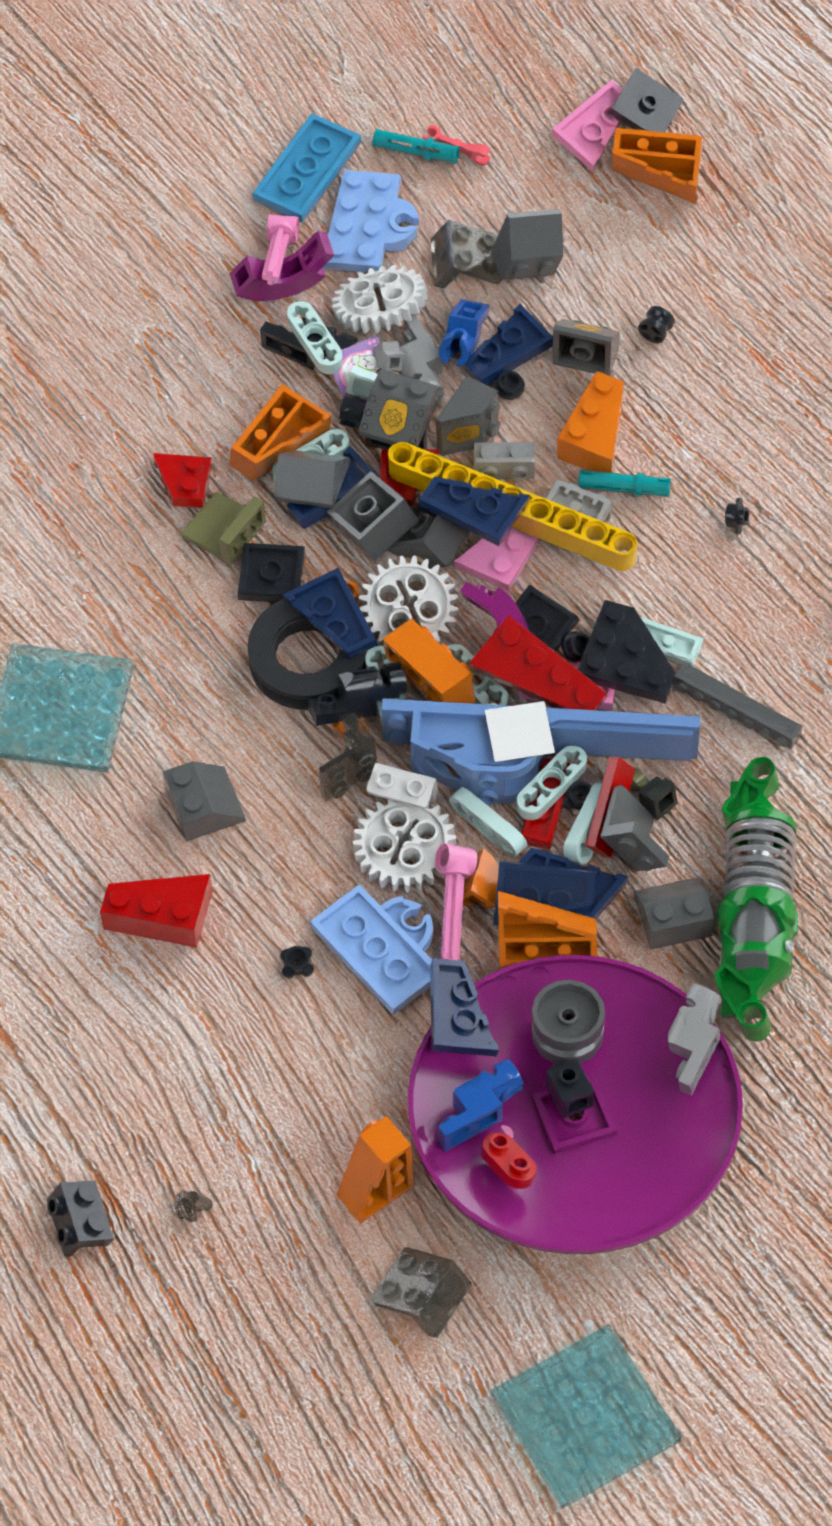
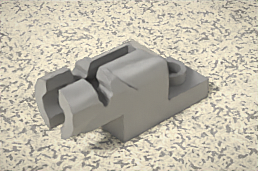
[398,314,445,403]
[668,983,721,1096]

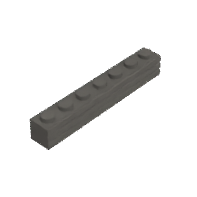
[674,662,802,749]

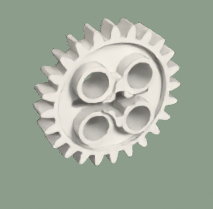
[332,265,428,334]
[359,555,459,646]
[353,799,457,893]

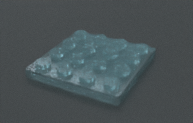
[0,643,134,773]
[491,1324,682,1509]

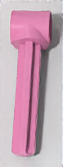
[262,215,299,285]
[435,843,477,960]

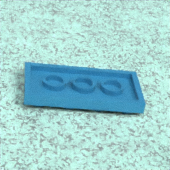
[252,113,361,222]

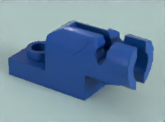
[439,299,490,366]
[438,1058,523,1152]

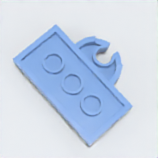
[323,170,420,273]
[310,884,433,1015]

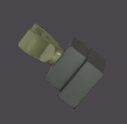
[630,767,678,821]

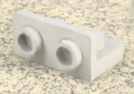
[367,763,438,809]

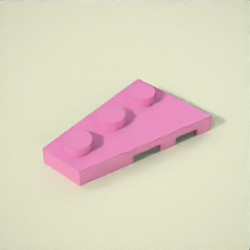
[551,80,622,172]
[454,516,544,591]

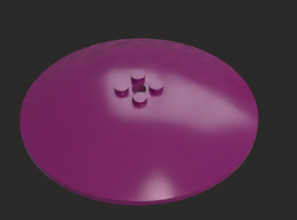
[408,955,743,1254]

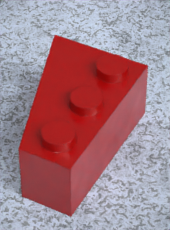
[100,874,213,948]

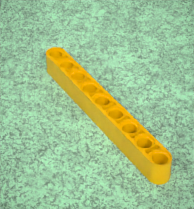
[388,442,637,571]

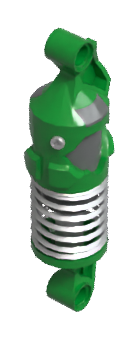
[714,757,798,1042]

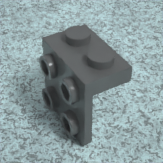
[601,785,669,871]

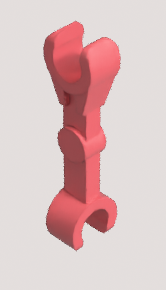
[422,125,490,166]

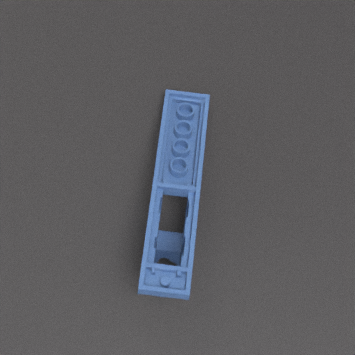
[381,699,700,805]

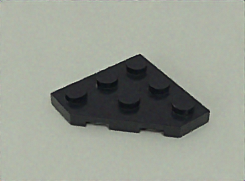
[577,600,676,704]

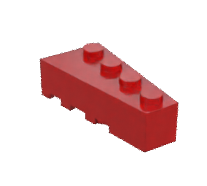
[469,615,607,711]

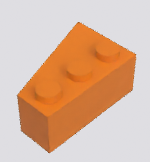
[612,128,702,204]
[557,371,624,473]
[229,384,332,481]
[383,618,476,704]
[498,891,597,966]
[337,1116,414,1224]

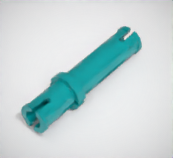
[372,129,460,164]
[578,469,671,497]

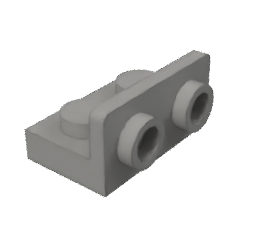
[474,442,535,481]
[546,479,612,522]

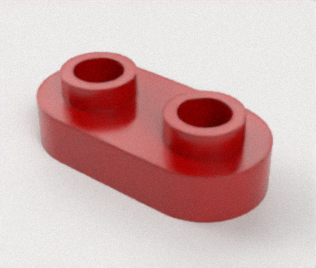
[481,1133,537,1189]

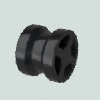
[638,306,675,344]

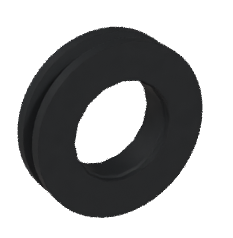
[248,599,367,710]

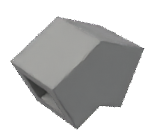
[374,341,404,372]

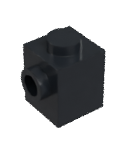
[546,1058,594,1119]

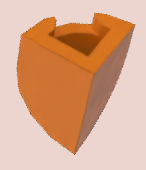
[463,848,499,908]

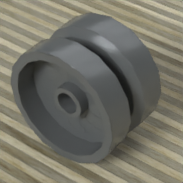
[531,979,605,1064]

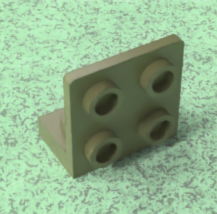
[182,492,266,564]

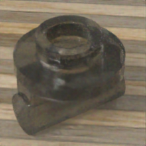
[174,1190,213,1223]

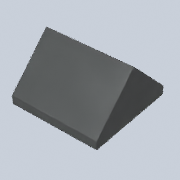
[275,450,350,508]

